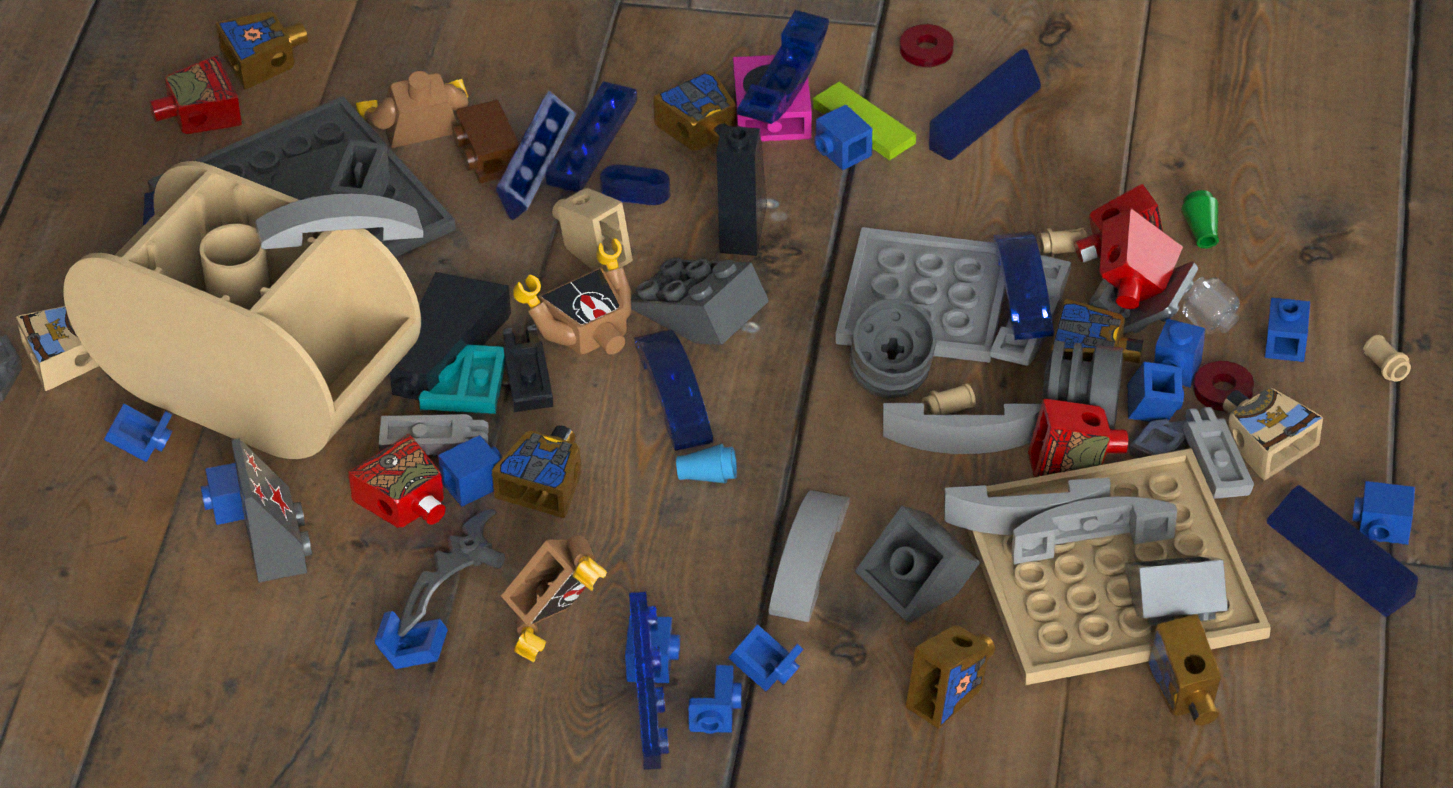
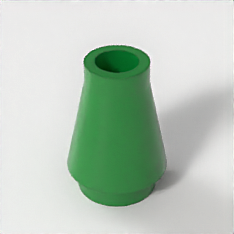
[1181,190,1219,248]

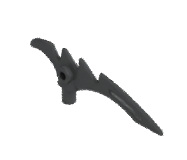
[398,509,505,637]

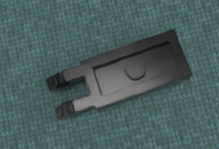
[503,325,554,412]

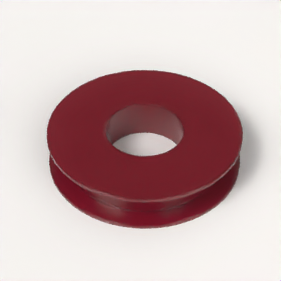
[900,24,954,67]
[1194,361,1254,411]

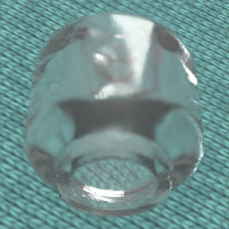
[1181,277,1240,335]

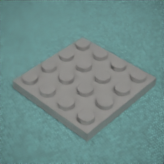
[836,227,1013,363]

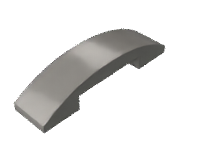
[255,193,423,249]
[990,254,1071,366]
[883,403,1042,454]
[944,478,1111,535]
[769,490,850,622]
[1012,496,1177,564]

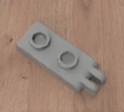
[1183,407,1254,499]
[379,414,489,455]

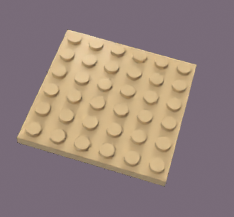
[967,448,1271,685]

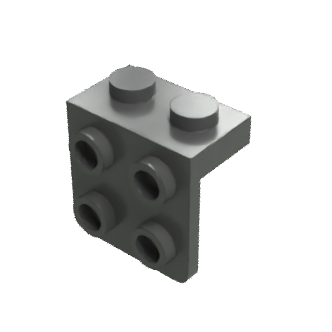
[1088,261,1198,335]

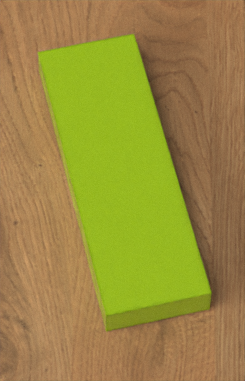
[813,81,916,161]

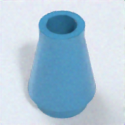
[676,444,737,484]

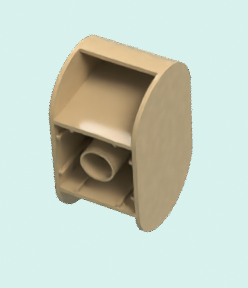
[64,161,421,459]

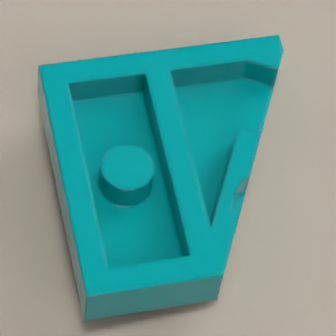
[419,345,505,414]

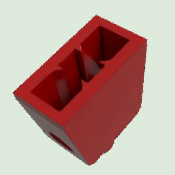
[1099,208,1183,309]

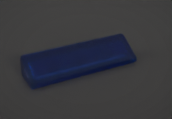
[929,48,1041,160]
[496,91,576,221]
[1267,485,1418,617]

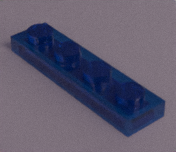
[545,81,637,192]
[629,592,669,770]

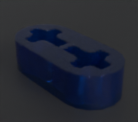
[600,165,670,205]

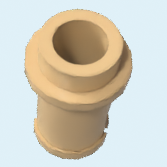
[1037,227,1087,258]
[1363,335,1411,382]
[922,383,976,415]

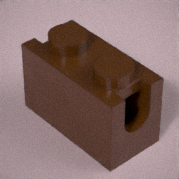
[452,99,522,184]

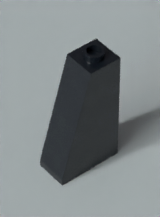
[716,126,767,256]
[390,272,511,400]

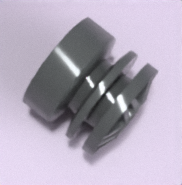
[849,298,937,399]
[1043,341,1123,429]

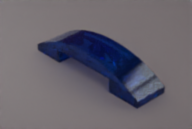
[737,10,829,124]
[994,231,1054,340]
[634,330,713,451]

